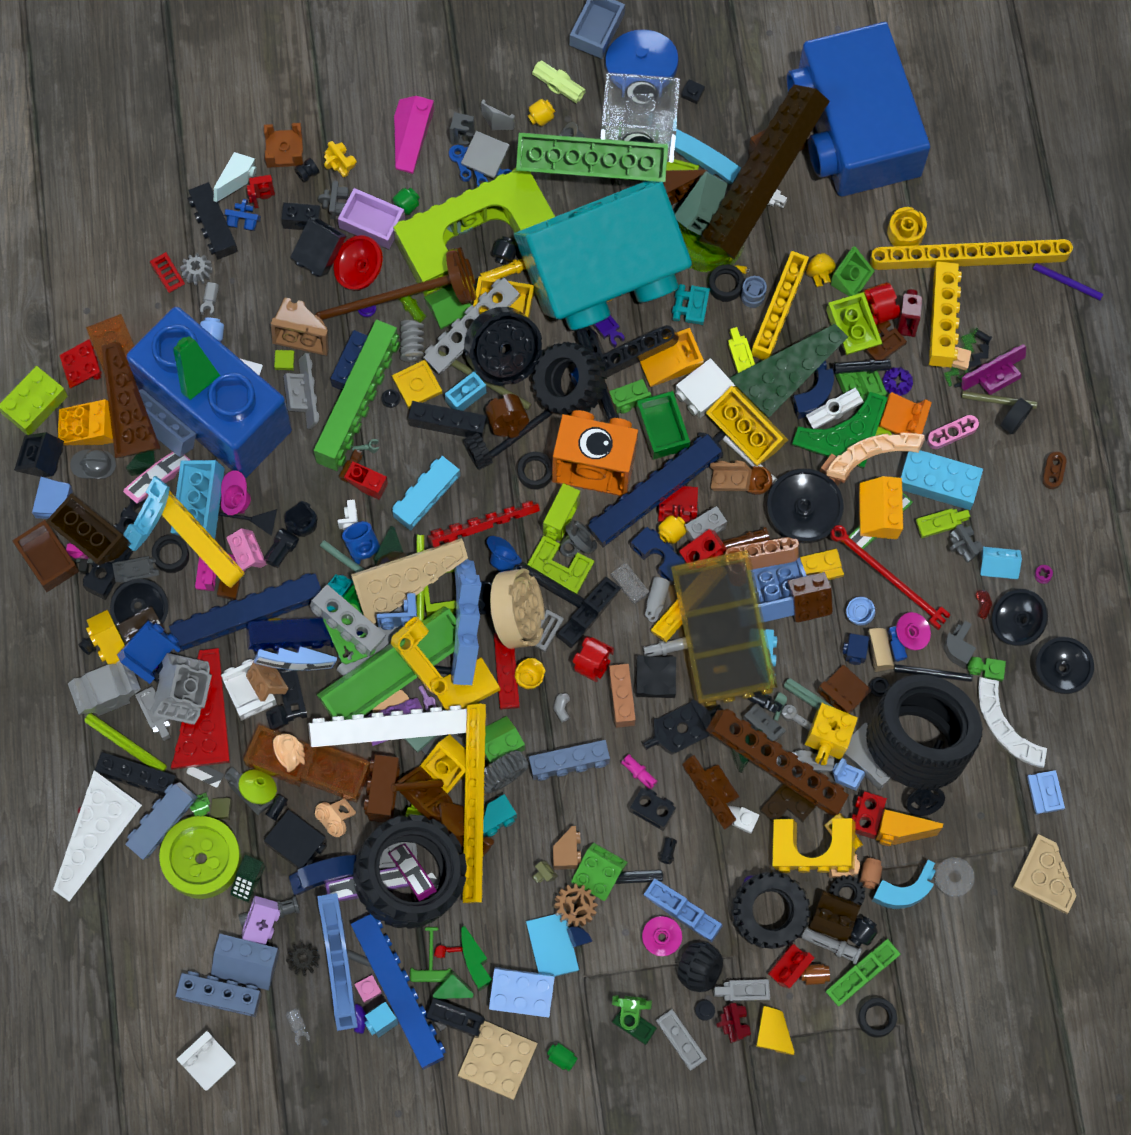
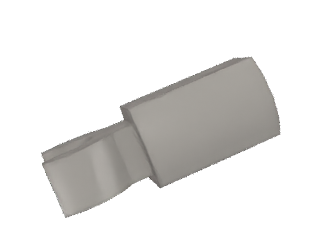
[200,282,219,316]

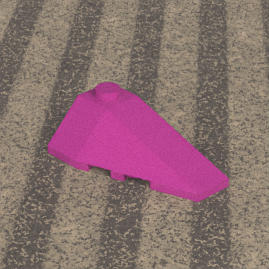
[394,96,434,174]

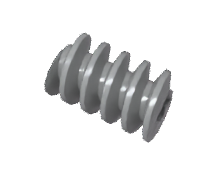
[400,320,424,362]

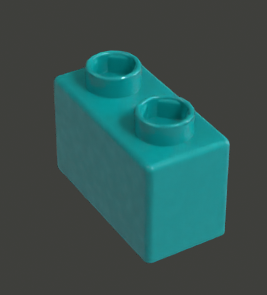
[514,181,692,330]

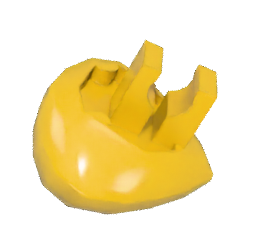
[806,253,836,287]

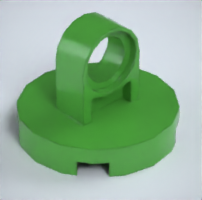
[612,995,652,1030]

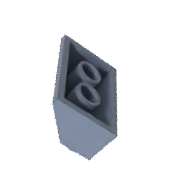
[211,934,280,991]

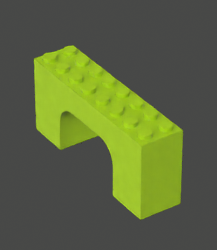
[393,168,555,297]

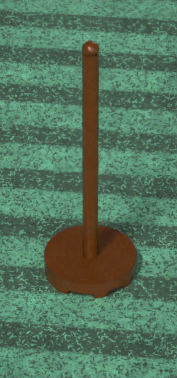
[315,247,477,320]

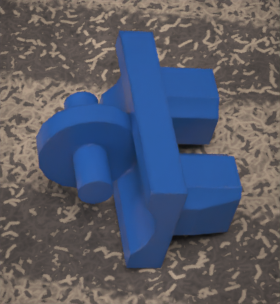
[225,199,261,231]

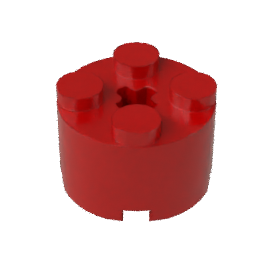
[863,282,900,325]
[573,636,614,682]

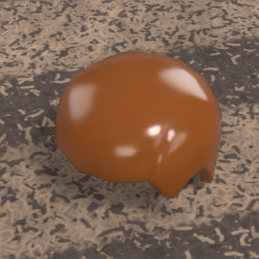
[747,466,773,495]

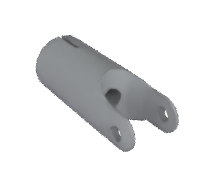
[645,577,670,623]

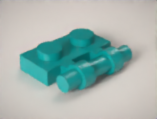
[672,284,710,325]

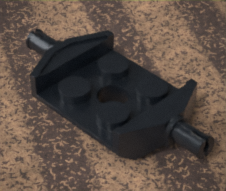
[643,699,723,755]

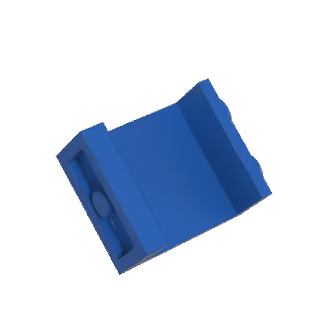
[117,620,181,684]

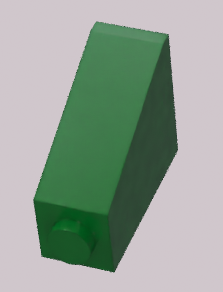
[173,336,220,400]

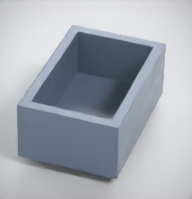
[569,0,625,59]

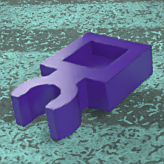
[593,315,625,347]

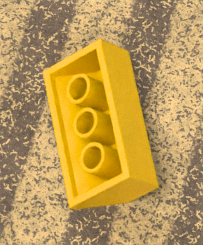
[706,386,788,466]

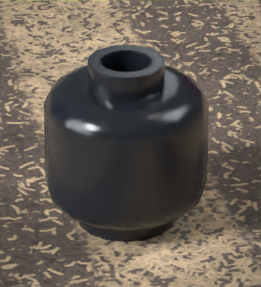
[491,236,518,265]
[850,916,878,947]

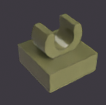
[532,861,558,883]

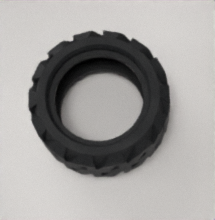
[353,814,467,929]

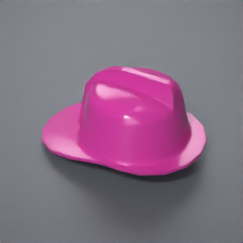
[221,471,251,515]

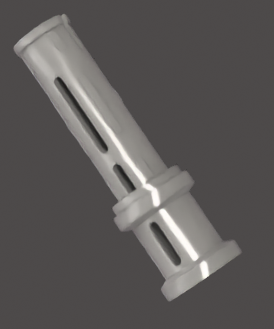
[801,928,862,965]

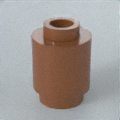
[800,964,830,985]

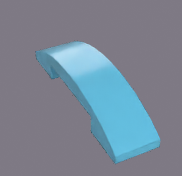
[123,476,169,551]

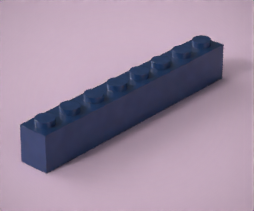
[588,434,722,548]
[169,573,321,652]

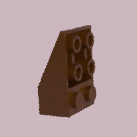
[663,170,708,206]

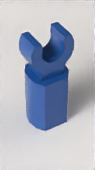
[888,626,907,662]

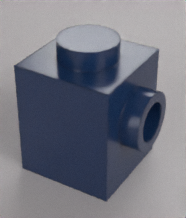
[842,633,869,665]

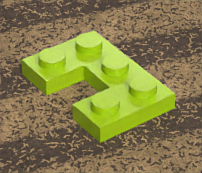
[528,535,594,594]

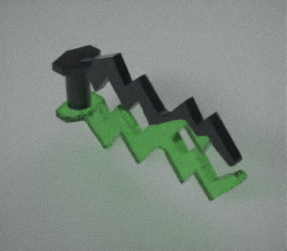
[944,327,992,388]

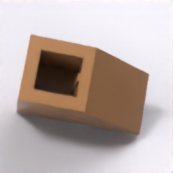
[553,826,581,870]

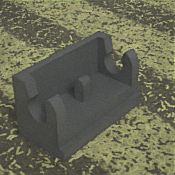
[450,112,475,146]
[112,556,159,582]
[743,704,786,741]

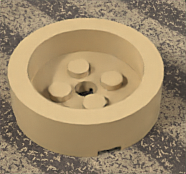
[490,569,545,649]

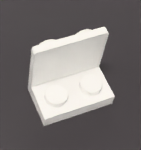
[177,1031,236,1091]

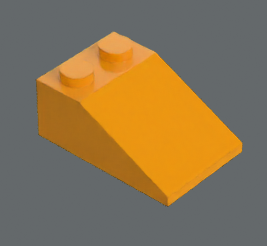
[876,809,943,846]

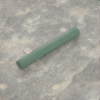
[320,540,365,573]

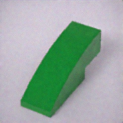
[461,926,492,991]

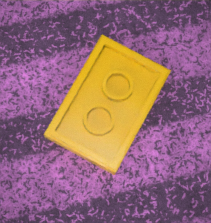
[434,657,500,710]

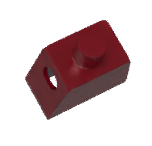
[897,289,922,337]

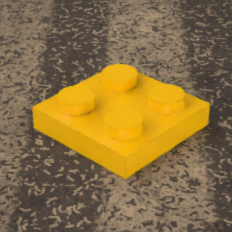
[392,360,442,409]

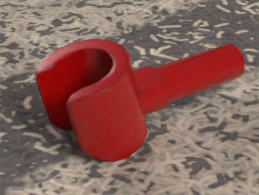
[434,945,463,958]

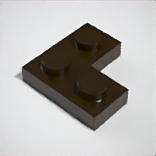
[760,784,816,823]

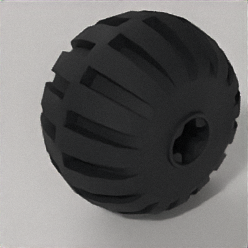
[678,942,723,992]

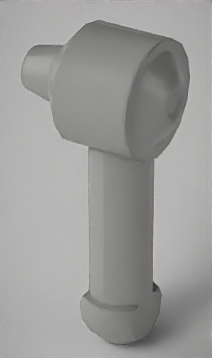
[781,705,812,730]

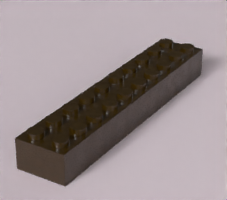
[699,84,830,259]

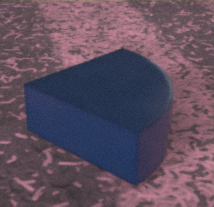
[567,927,592,948]

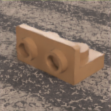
[710,461,752,491]
[246,661,288,702]

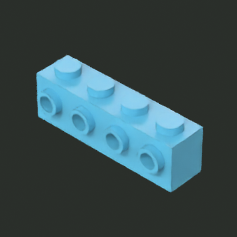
[392,456,460,531]

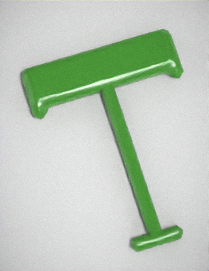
[410,927,452,982]

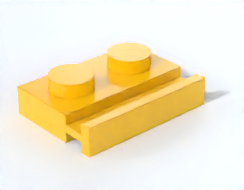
[800,549,844,580]

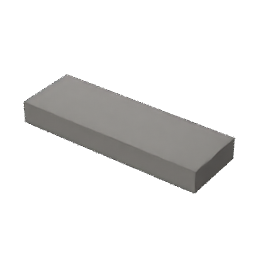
[656,1009,707,1071]

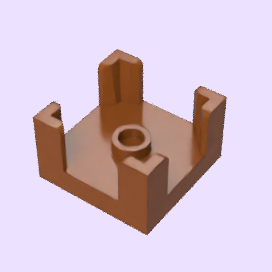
[264,123,304,168]

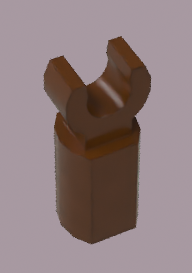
[339,449,363,484]

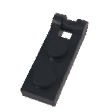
[277,669,307,722]
[426,998,485,1038]

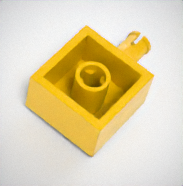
[805,703,858,765]

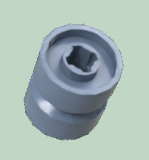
[741,275,767,308]

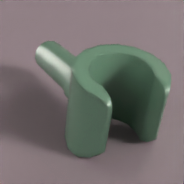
[352,439,379,453]
[773,692,787,721]

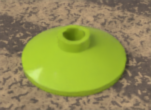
[238,770,277,804]

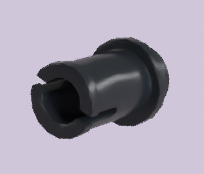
[265,795,288,821]
[659,838,677,864]

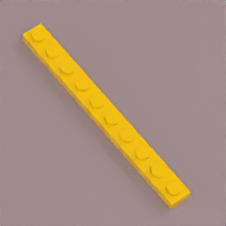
[463,703,486,904]

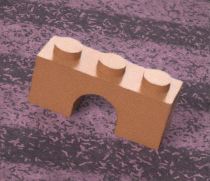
[609,664,636,728]

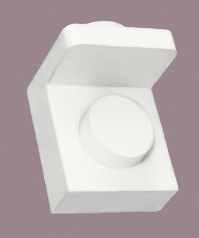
[338,500,358,530]

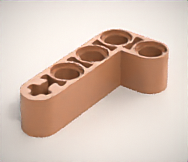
[725,537,799,587]

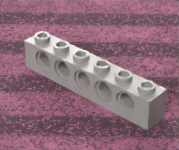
[424,278,521,374]

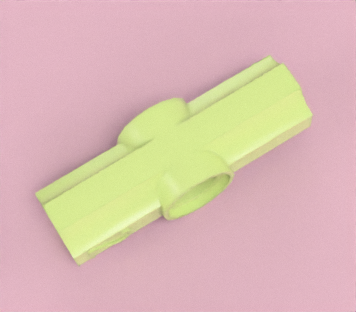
[532,60,585,103]

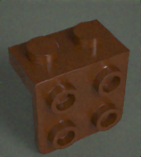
[788,572,833,622]

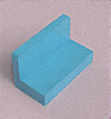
[980,547,1022,579]

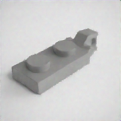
[135,686,171,741]
[713,979,770,1002]

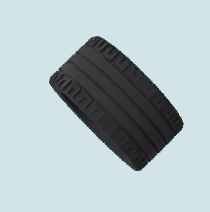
[866,675,983,790]

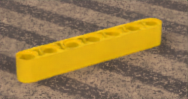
[147,490,245,588]

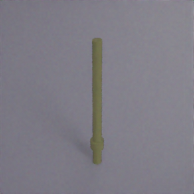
[439,350,532,410]

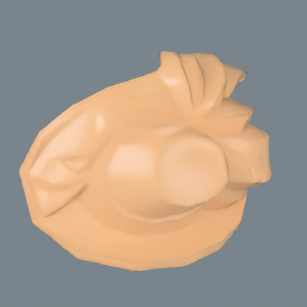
[273,734,305,772]

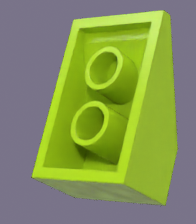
[826,292,882,355]

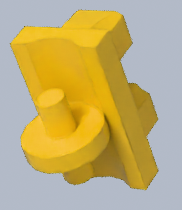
[324,141,357,178]

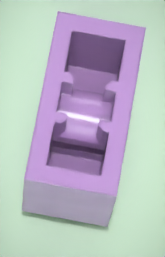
[242,896,280,945]

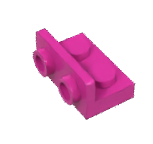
[195,556,216,591]

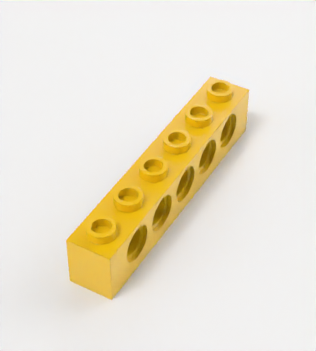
[752,251,809,360]
[929,261,962,368]

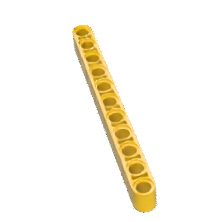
[870,239,1073,270]

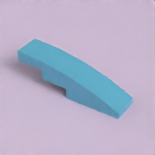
[667,129,741,184]

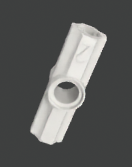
[806,388,864,429]

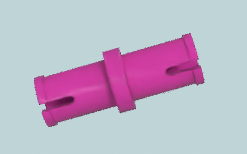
[621,754,658,789]

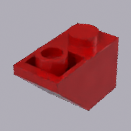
[344,461,388,500]

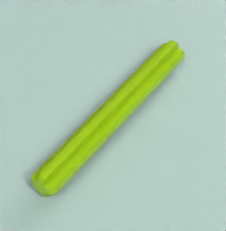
[84,713,167,772]

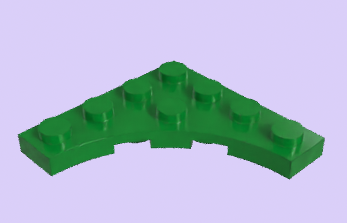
[792,392,888,469]

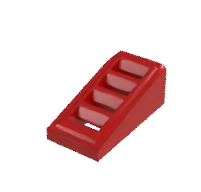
[150,252,185,293]

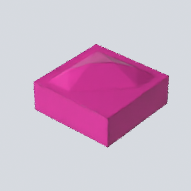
[66,543,89,559]

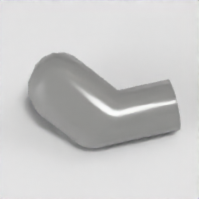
[553,693,570,723]

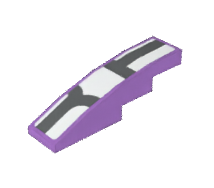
[325,868,409,901]

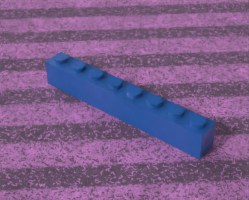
[351,914,446,1070]

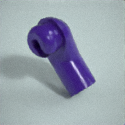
[354,1004,367,1034]

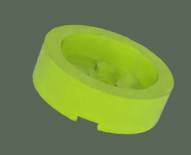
[159,816,242,899]

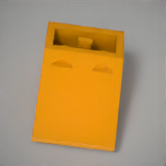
[640,328,704,387]
[58,399,113,445]

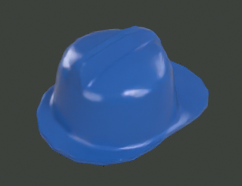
[487,536,522,572]

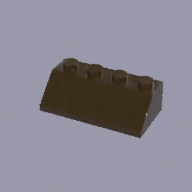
[46,493,131,565]

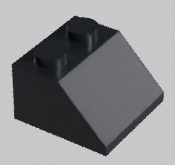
[14,432,64,477]

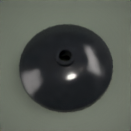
[110,578,168,628]
[992,589,1048,646]
[1035,637,1094,694]

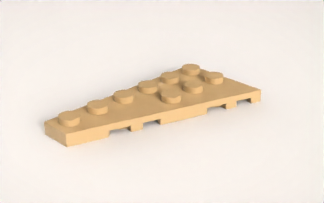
[351,538,468,624]

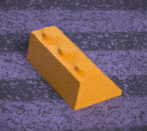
[859,476,903,539]

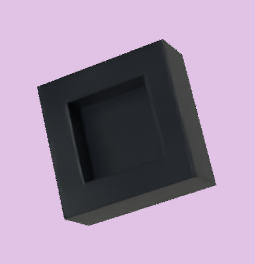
[681,79,705,104]
[266,706,289,731]

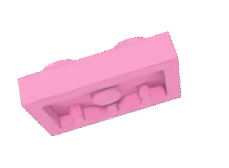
[227,528,267,571]

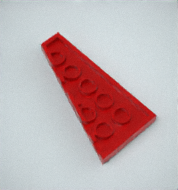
[427,500,540,548]
[171,648,230,770]

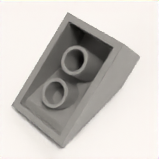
[844,723,892,791]

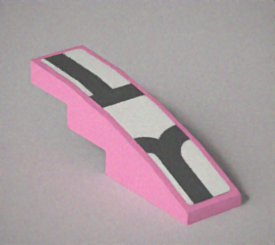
[123,452,190,503]

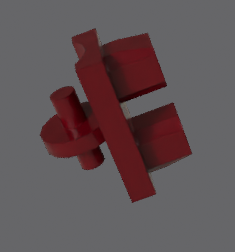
[716,1003,751,1043]

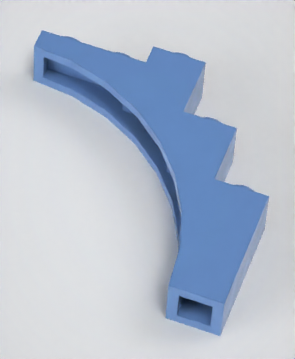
[451,559,481,685]
[317,893,357,1031]

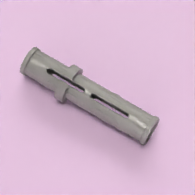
[643,633,702,657]

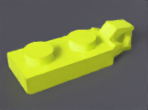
[728,327,755,374]

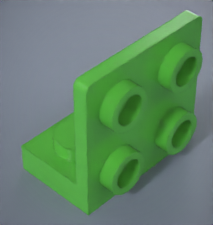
[571,843,628,901]

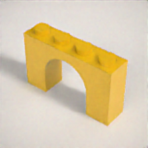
[773,818,856,873]

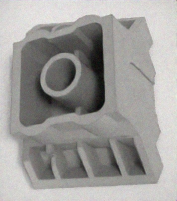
[151,653,212,725]
[68,660,140,716]

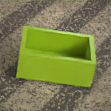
[0,366,68,435]

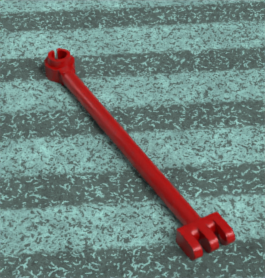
[830,525,951,630]

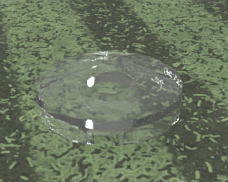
[934,857,974,897]

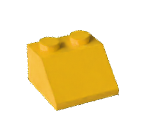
[420,734,466,794]

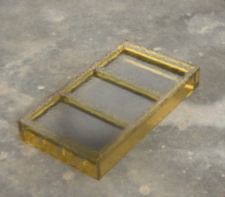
[671,550,778,707]

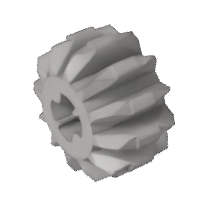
[181,253,213,286]

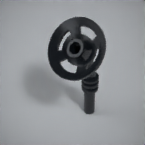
[906,739,945,816]

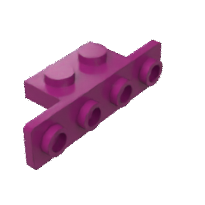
[962,344,1026,395]

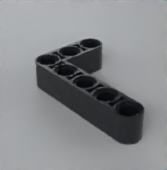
[577,325,679,377]

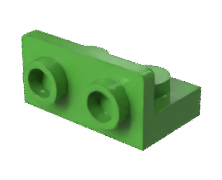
[609,379,652,414]

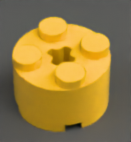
[887,207,927,246]

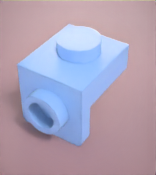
[833,758,865,791]

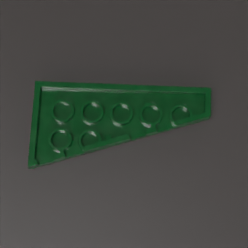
[729,324,848,418]

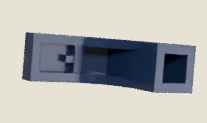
[792,361,834,419]
[289,855,357,895]

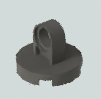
[560,519,597,557]

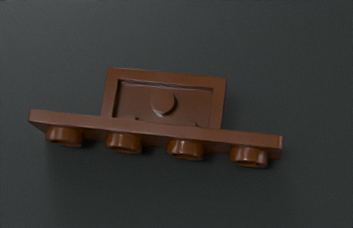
[683,755,739,829]

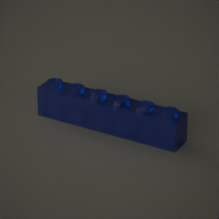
[246,618,364,652]

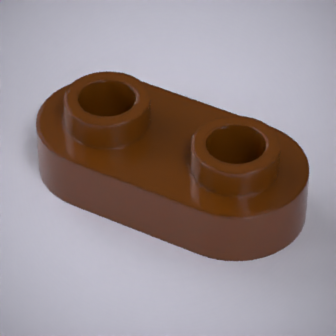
[1043,452,1066,489]

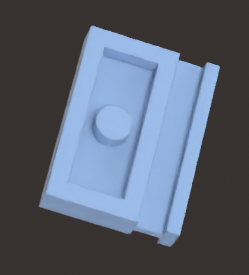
[1027,770,1065,815]

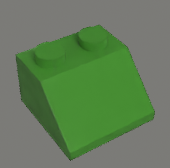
[485,716,525,764]

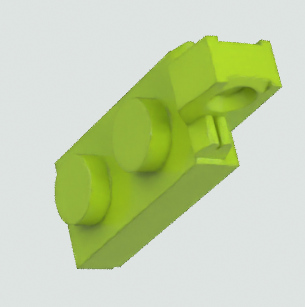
[916,508,970,538]

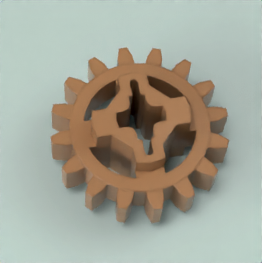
[554,884,598,927]

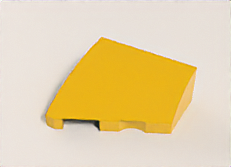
[756,1006,794,1055]

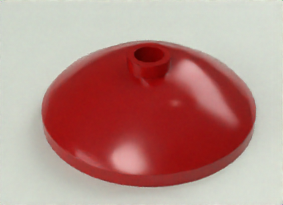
[334,235,383,290]

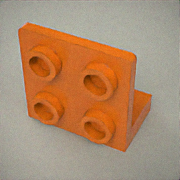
[879,392,932,435]

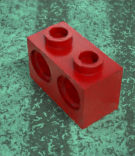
[679,529,727,572]
[852,791,887,839]

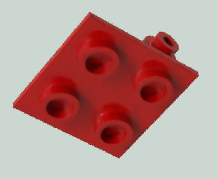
[59,339,102,389]
[658,486,698,523]

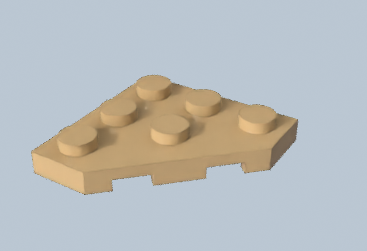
[1013,834,1076,914]

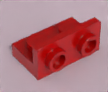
[247,175,275,208]
[768,944,814,989]

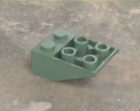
[675,171,727,236]

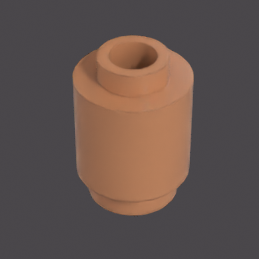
[860,858,883,889]

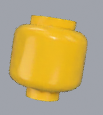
[528,99,555,127]
[658,516,686,544]

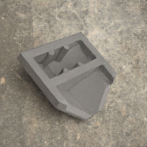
[481,100,515,130]

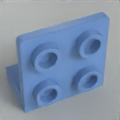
[377,593,417,630]

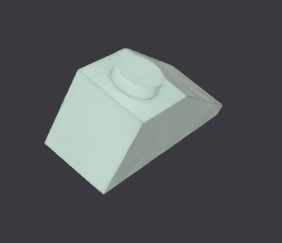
[213,152,257,202]

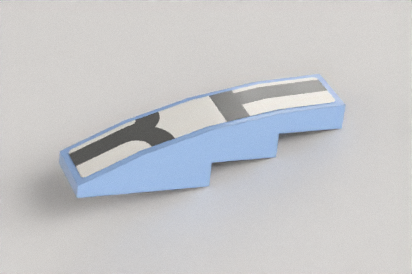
[254,646,337,670]

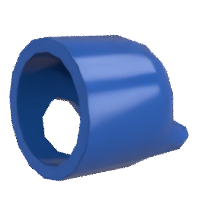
[342,521,381,564]

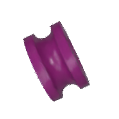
[1035,565,1053,584]

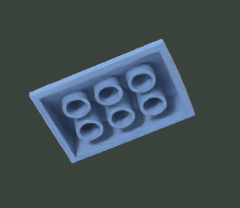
[725,558,807,627]

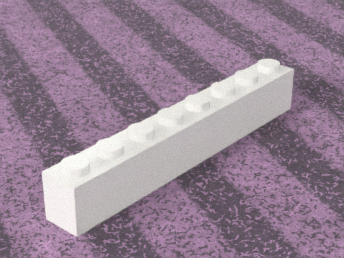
[308,705,467,747]

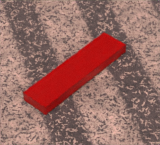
[494,633,520,710]

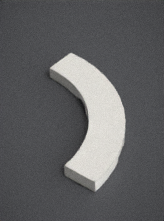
[978,677,1047,768]

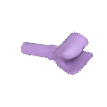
[419,686,436,712]

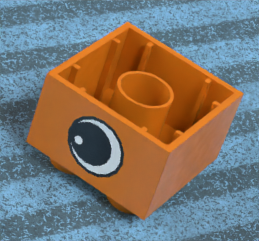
[552,410,638,496]

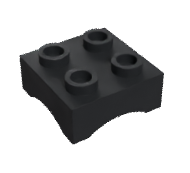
[636,656,676,698]

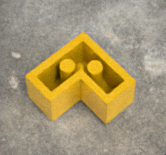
[86,610,125,664]

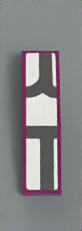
[388,844,436,901]

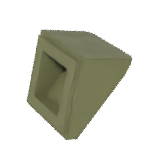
[210,798,232,820]

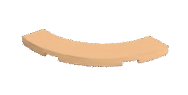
[827,433,925,480]

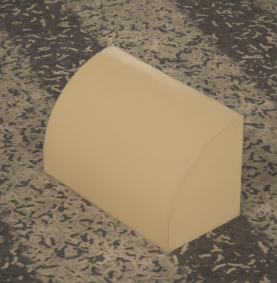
[867,628,894,672]

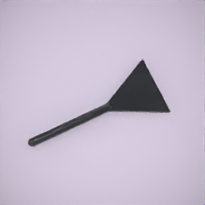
[218,509,277,536]

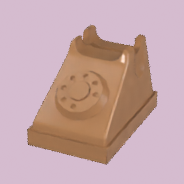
[271,298,329,356]

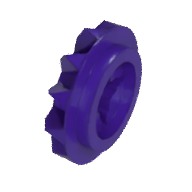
[883,367,913,396]

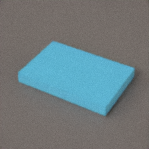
[526,914,579,977]

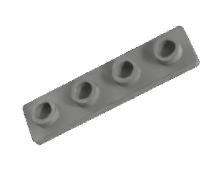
[283,353,319,429]

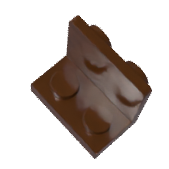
[817,665,871,714]

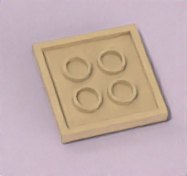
[458,1021,538,1101]

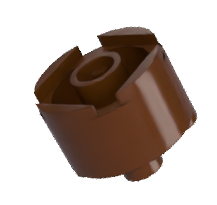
[486,394,529,438]

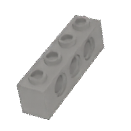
[310,585,386,657]

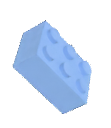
[489,967,555,1017]

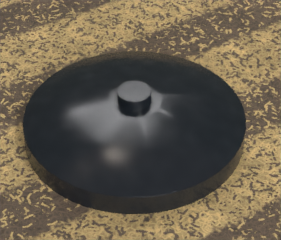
[767,469,844,543]

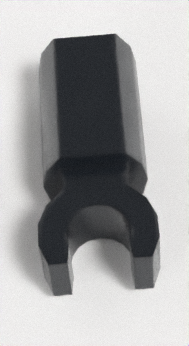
[748,688,783,713]

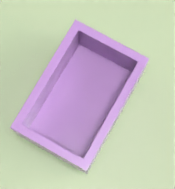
[338,188,405,249]

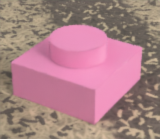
[354,975,382,1003]

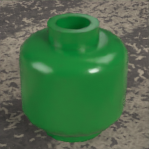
[392,188,420,215]

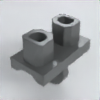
[318,181,349,219]
[950,524,983,563]

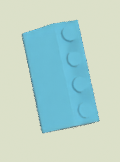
[171,460,225,539]

